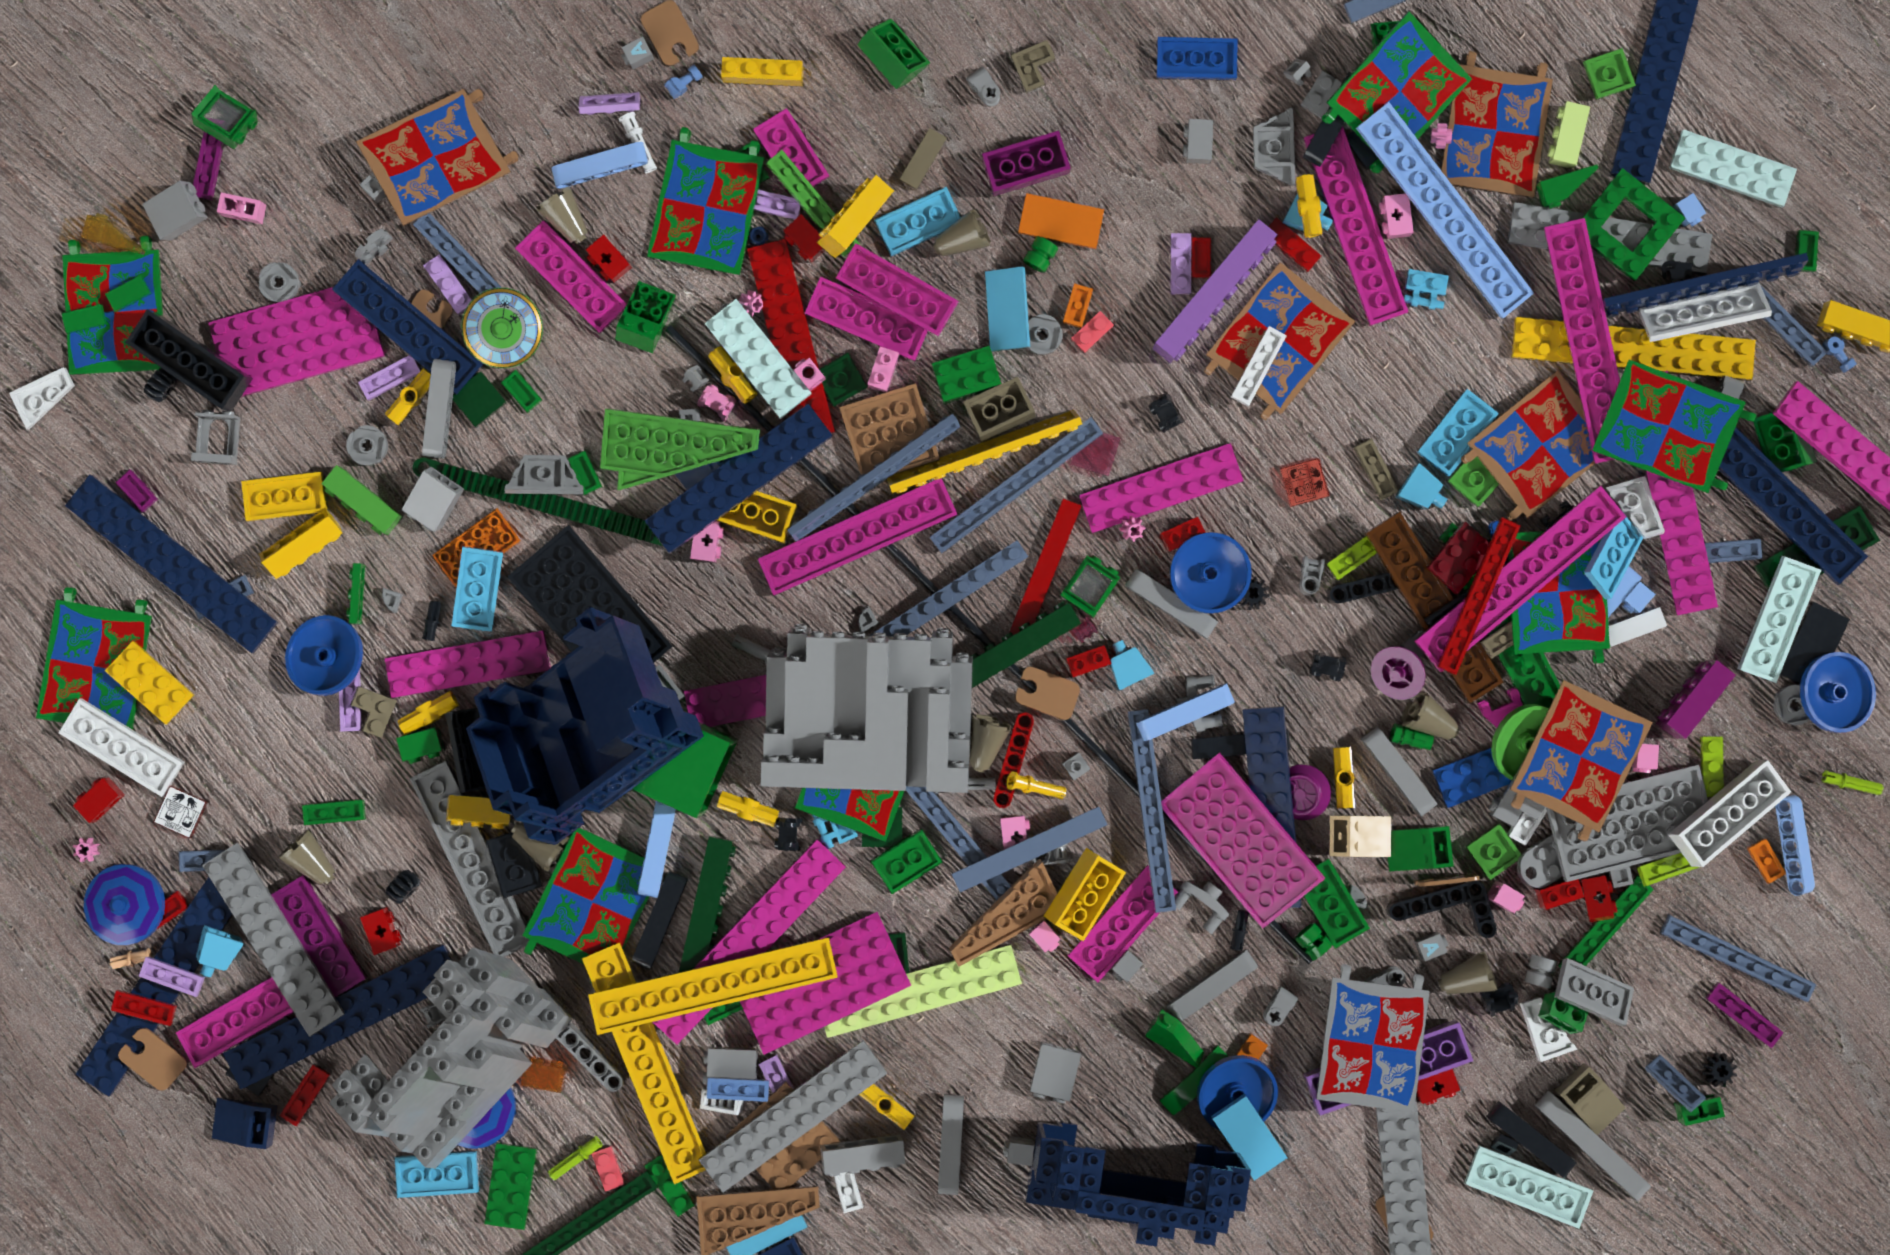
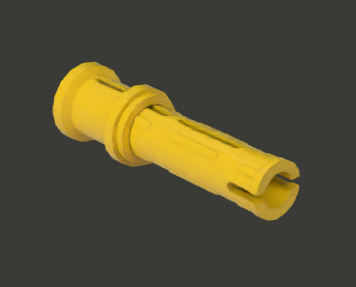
[1007,771,1066,799]

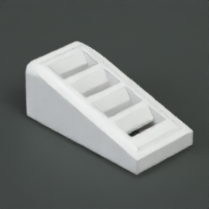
[700,1088,744,1115]

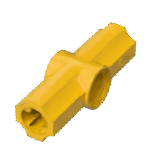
[1295,174,1323,238]
[708,346,758,404]
[385,368,431,426]
[397,691,459,736]
[1333,747,1355,809]
[717,791,780,827]
[859,1084,915,1130]

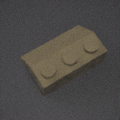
[963,376,1035,443]

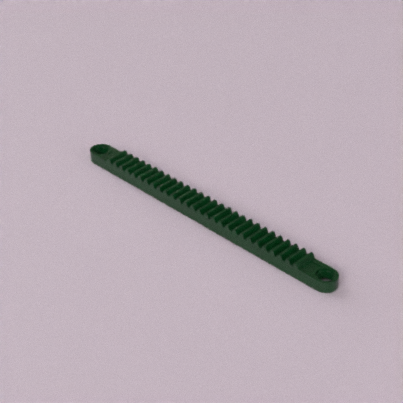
[412,458,681,548]

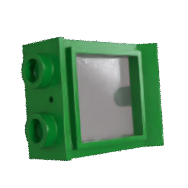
[191,85,258,149]
[1060,555,1121,618]

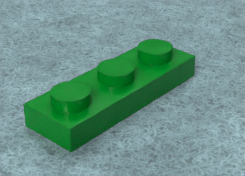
[347,563,366,625]
[302,800,366,825]
[644,1154,695,1217]

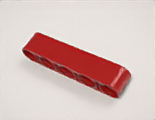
[993,712,1034,808]

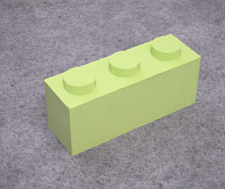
[1547,101,1590,169]

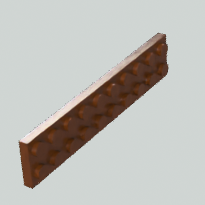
[1365,512,1503,703]

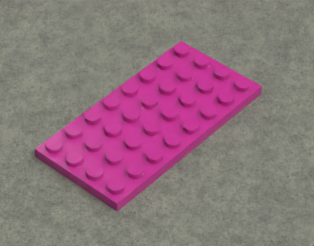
[208,287,385,397]
[1161,753,1325,929]
[740,912,912,1055]

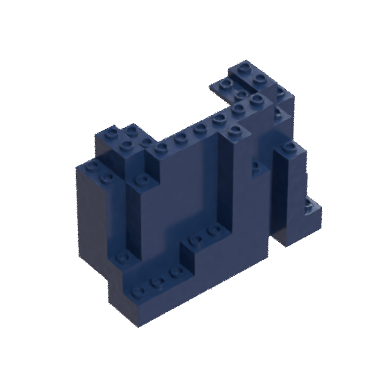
[466,607,704,845]
[1025,1121,1251,1247]

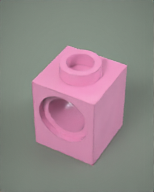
[794,358,826,391]
[1029,920,1060,952]

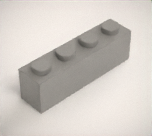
[820,1134,905,1177]

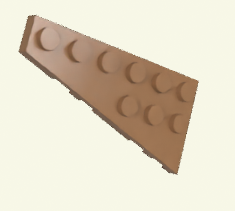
[949,859,1058,967]
[696,1186,820,1255]

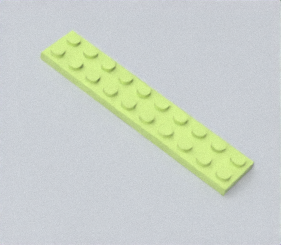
[824,944,1022,1038]

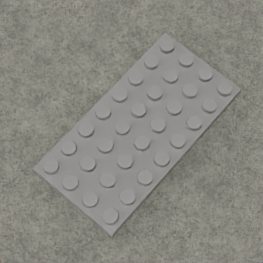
[1546,765,1708,882]

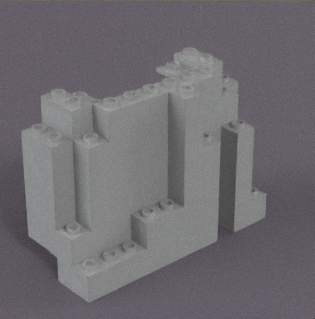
[761,624,973,793]
[329,947,574,1169]

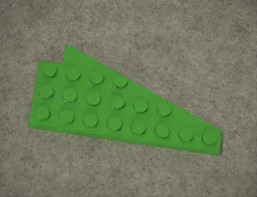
[600,408,760,490]

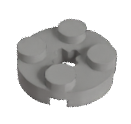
[355,229,393,265]
[259,262,301,303]
[1027,314,1063,355]
[346,425,388,466]
[1773,685,1810,725]

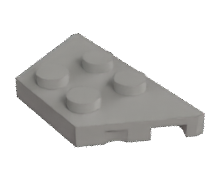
[1253,108,1295,186]
[505,455,583,494]

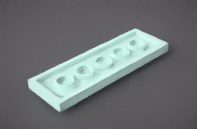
[1669,130,1797,208]
[705,299,812,419]
[1737,556,1821,683]
[1464,1145,1593,1229]

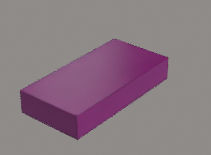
[115,469,158,513]

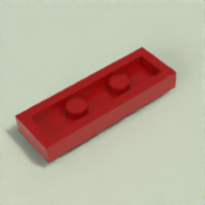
[1268,217,1322,272]
[111,990,177,1026]
[280,1063,331,1127]

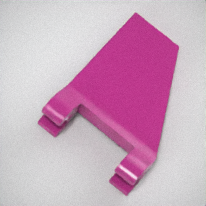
[1477,687,1523,728]

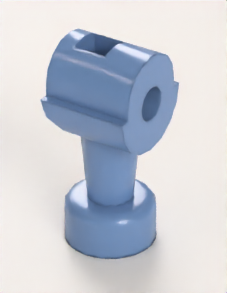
[664,64,703,99]
[1822,337,1857,373]

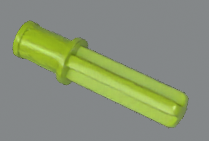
[1821,770,1884,795]
[548,1136,603,1180]

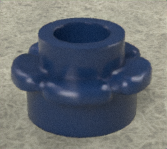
[749,226,769,246]

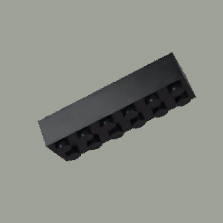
[125,309,253,412]

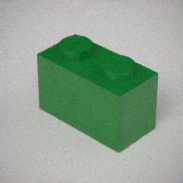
[396,727,445,764]

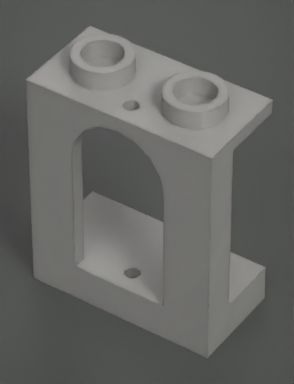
[191,409,240,465]

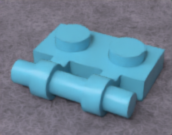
[1404,269,1449,310]
[812,815,858,849]

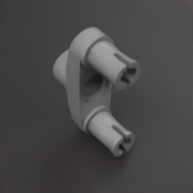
[1176,675,1223,733]
[1175,881,1229,934]

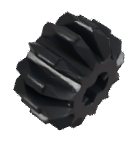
[144,368,177,403]
[1240,576,1270,610]
[386,869,420,904]
[1702,1052,1738,1087]

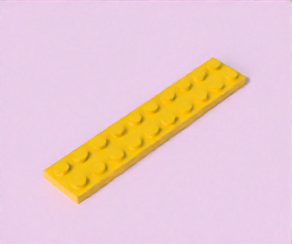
[887,409,1082,493]

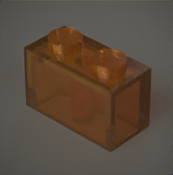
[520,1057,568,1093]

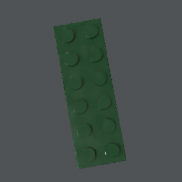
[1754,506,1880,590]

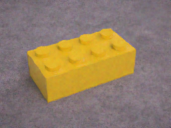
[817,175,894,258]
[716,491,797,544]
[1044,848,1126,941]

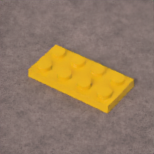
[241,472,327,522]
[105,641,195,725]

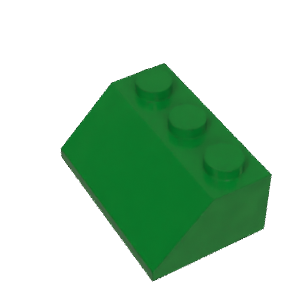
[857,19,930,89]
[1753,413,1817,473]

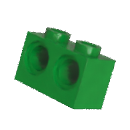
[1538,991,1588,1034]
[1674,1093,1725,1126]

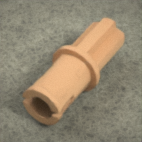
[110,948,152,969]

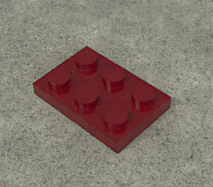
[1426,522,1489,594]

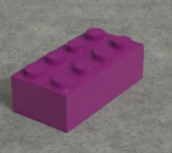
[982,130,1071,197]
[1656,660,1736,739]

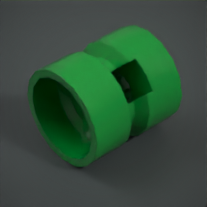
[1023,236,1059,273]
[1294,922,1333,961]

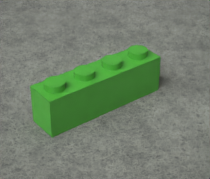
[321,465,403,535]

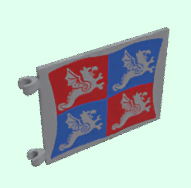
[1316,964,1430,1113]

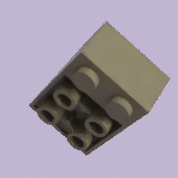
[1555,1063,1626,1135]

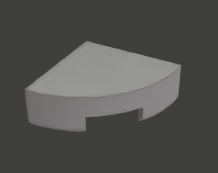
[382,588,403,613]
[859,606,878,632]
[1349,885,1367,909]

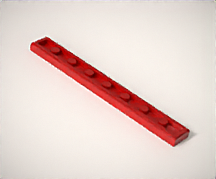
[1009,498,1081,635]
[1436,517,1521,675]

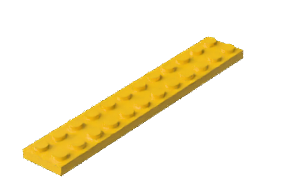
[1511,317,1756,381]
[588,937,838,1035]
[581,942,706,1184]

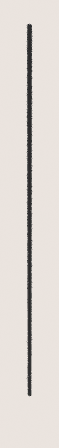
[665,325,1313,964]

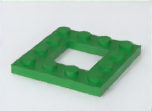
[1582,168,1685,281]

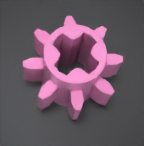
[1430,123,1452,149]
[739,290,763,316]
[1119,515,1146,542]
[73,838,100,862]

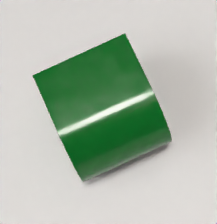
[633,722,739,818]

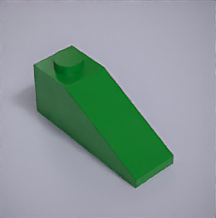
[1536,164,1598,209]
[1145,1010,1204,1068]

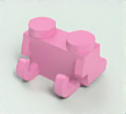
[697,384,736,422]

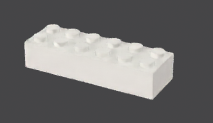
[1668,760,1791,867]

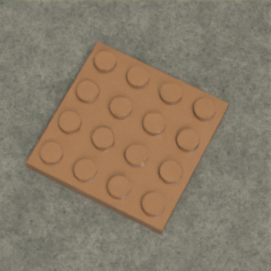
[839,383,940,475]
[726,1082,840,1189]

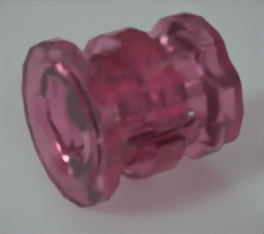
[1072,617,1098,643]

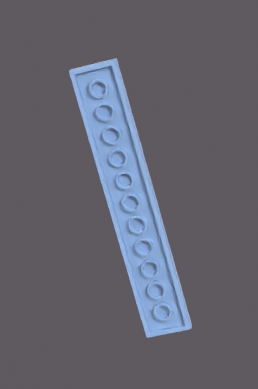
[1356,102,1534,319]

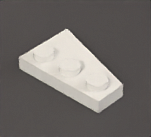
[9,367,75,430]
[1605,476,1665,539]
[1520,997,1577,1062]

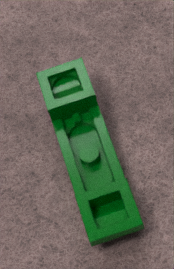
[1159,1045,1229,1115]

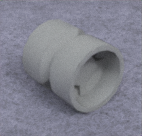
[1524,954,1557,989]

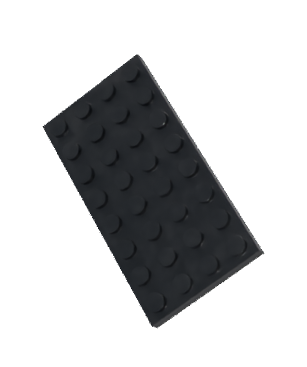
[508,525,674,663]

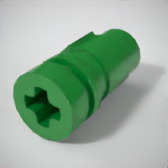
[1389,723,1434,751]

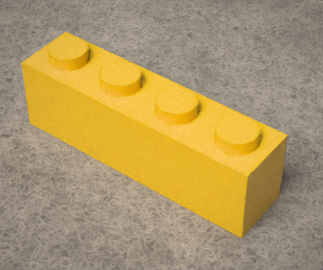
[721,57,804,86]
[1816,300,1890,353]
[259,508,342,579]

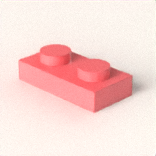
[1071,311,1114,353]
[592,1145,625,1192]

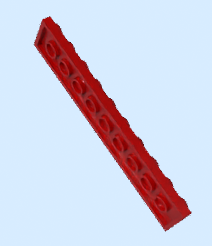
[747,239,835,434]

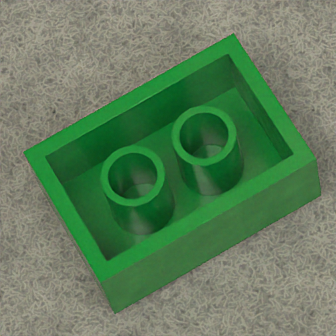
[932,346,1001,404]

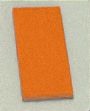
[1018,193,1105,250]
[432,508,521,588]

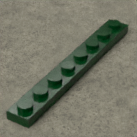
[521,1170,658,1255]

